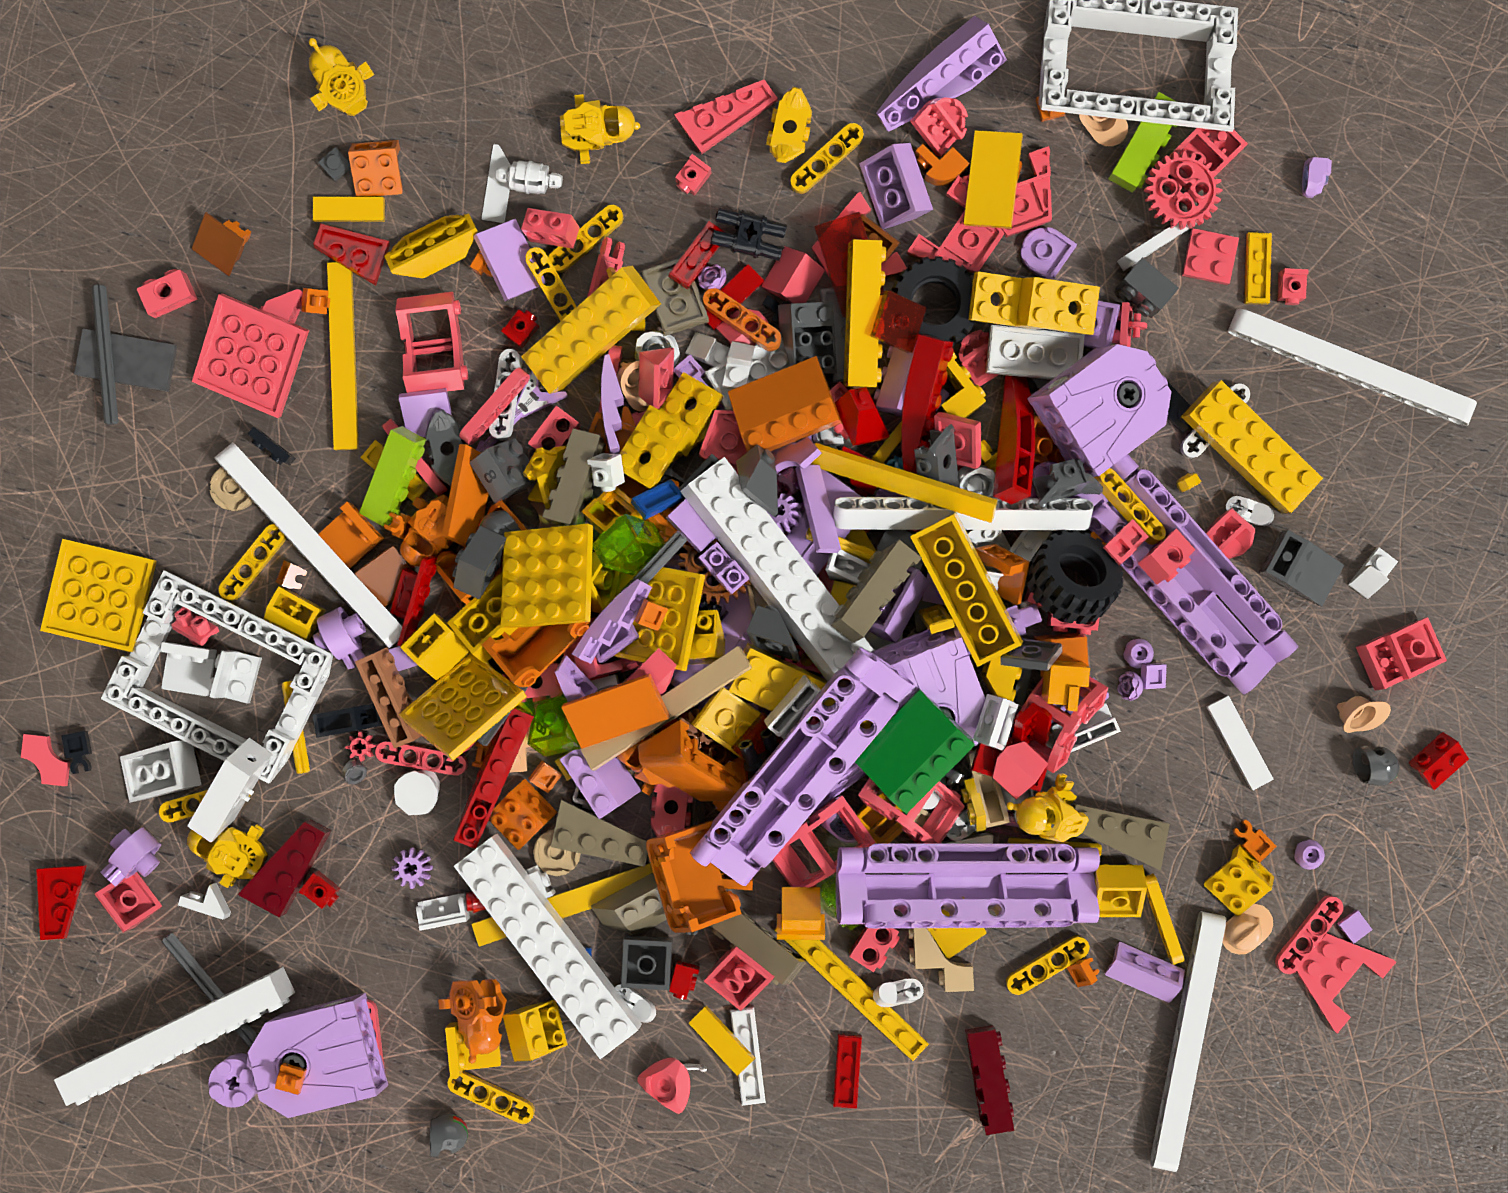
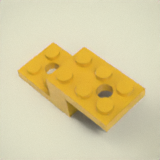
[968,272,1100,335]
[937,352,993,465]
[620,372,724,489]

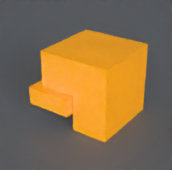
[581,487,646,550]
[1042,660,1090,711]
[855,790,903,844]
[777,887,825,940]

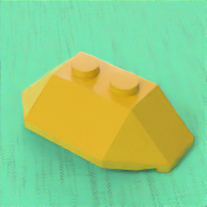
[385,213,477,279]

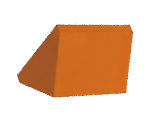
[1034,633,1089,677]

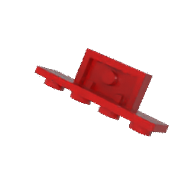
[390,555,437,647]

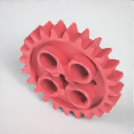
[1144,151,1222,230]

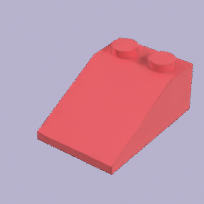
[704,946,775,1011]

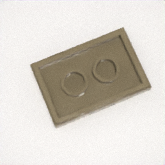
[641,258,709,336]

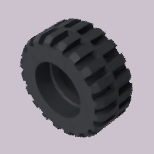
[888,256,976,347]
[1026,530,1124,624]

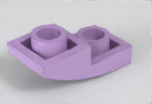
[698,542,750,594]

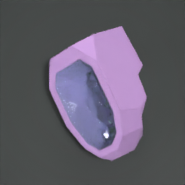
[1302,157,1332,198]
[820,813,856,844]

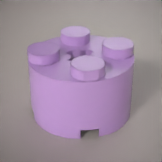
[209,1053,256,1107]

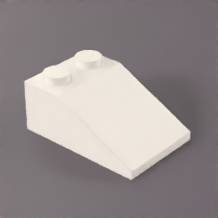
[120,740,201,803]

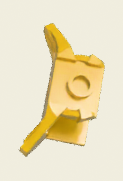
[766,87,812,163]
[523,446,567,509]

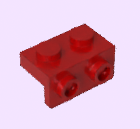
[1012,702,1052,746]
[1409,732,1469,790]

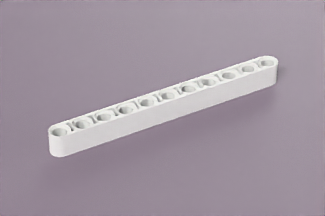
[1228,309,1477,426]
[214,442,402,648]
[833,497,1094,530]
[1150,911,1226,1172]

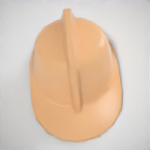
[1079,114,1128,146]
[617,361,649,411]
[1337,696,1391,733]
[1222,904,1273,955]

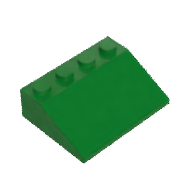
[855,689,975,814]

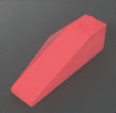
[623,648,676,696]

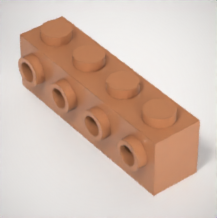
[355,647,421,749]

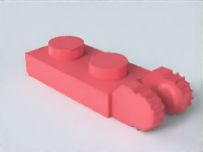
[587,237,625,297]

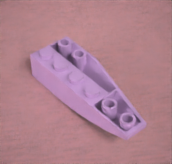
[876,16,1007,132]

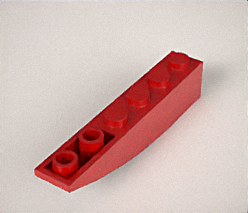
[901,334,954,474]
[993,375,1035,504]
[453,707,534,849]

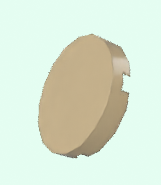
[210,467,253,511]
[533,829,581,876]

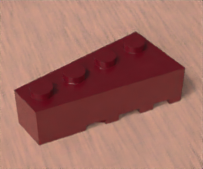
[238,820,332,918]
[965,1025,1015,1135]

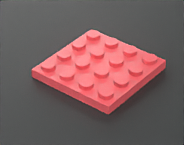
[192,293,309,418]

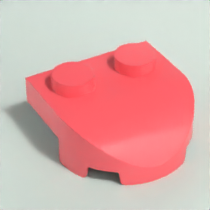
[910,98,968,156]
[959,330,999,386]

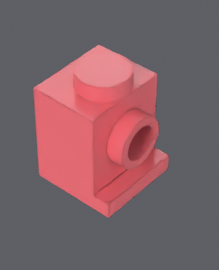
[675,154,712,196]
[1277,268,1309,305]

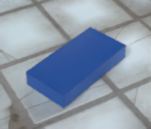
[631,479,685,520]

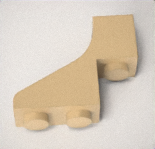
[966,743,1010,828]
[908,928,974,992]

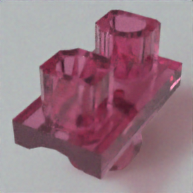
[777,466,798,499]

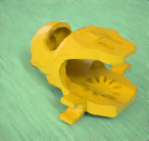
[309,38,374,116]
[560,94,640,164]
[1006,774,1089,842]
[187,824,268,888]

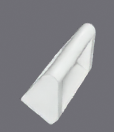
[973,694,1018,751]

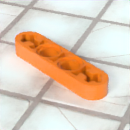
[703,288,781,351]

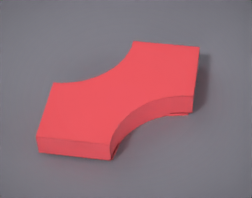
[21,734,70,786]

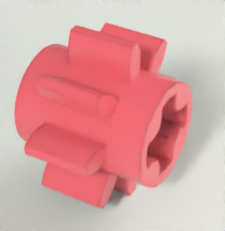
[345,731,377,762]

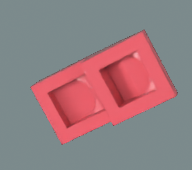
[1103,519,1149,565]

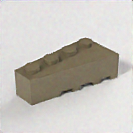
[542,428,606,526]
[831,540,922,643]
[551,799,648,867]
[1071,803,1170,871]
[711,909,807,985]

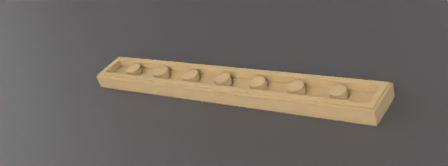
[581,646,752,771]

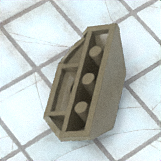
[591,873,667,936]

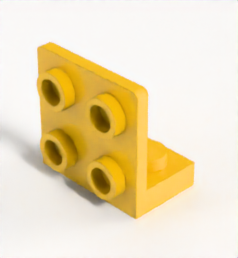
[1204,844,1274,916]
[927,896,986,959]
[445,1022,501,1076]

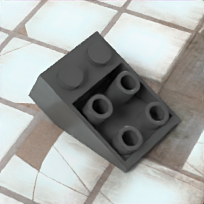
[778,302,837,374]
[1258,530,1344,607]

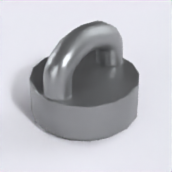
[342,758,367,785]
[945,768,967,789]

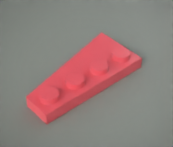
[674,80,778,155]

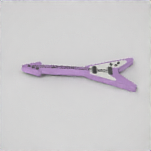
[476,371,568,453]

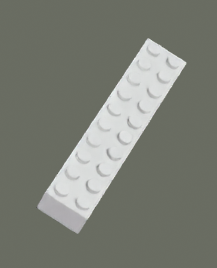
[680,457,873,681]
[454,834,642,1059]
[54,967,295,1106]

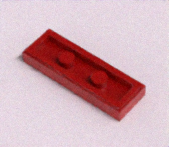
[668,221,726,290]
[704,264,765,330]
[833,1034,862,1109]

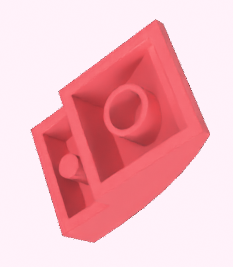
[1162,128,1248,194]
[1356,617,1447,691]

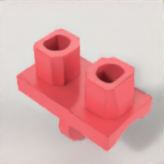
[1111,302,1147,347]
[171,607,219,646]

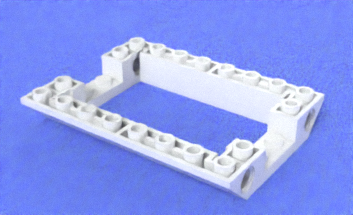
[1038,0,1238,132]
[101,570,333,783]

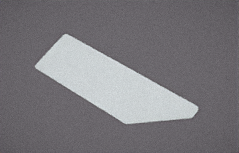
[482,144,511,223]

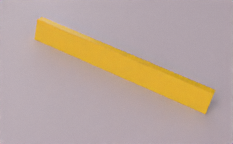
[327,262,359,451]
[811,443,997,523]
[471,863,653,947]
[774,927,929,1061]

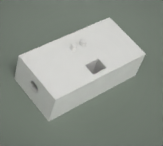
[188,738,273,842]

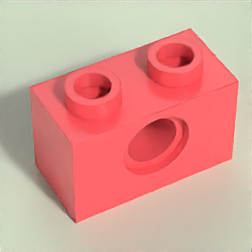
[137,269,198,318]
[1138,528,1195,585]

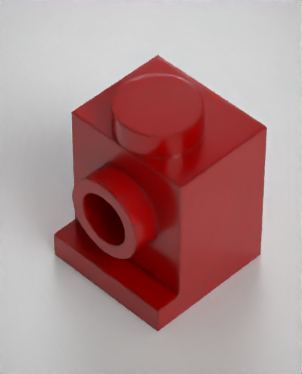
[501,310,539,349]
[299,871,341,909]
[669,960,700,1000]

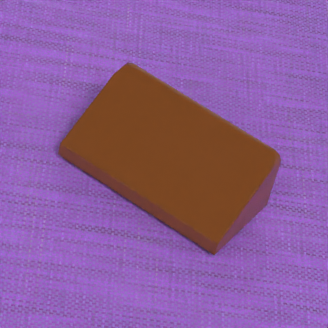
[848,214,901,262]

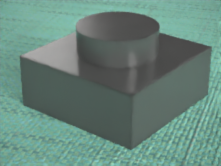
[318,147,351,182]

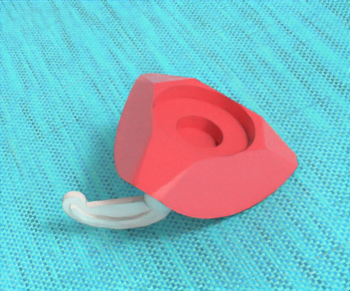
[637,1058,707,1114]

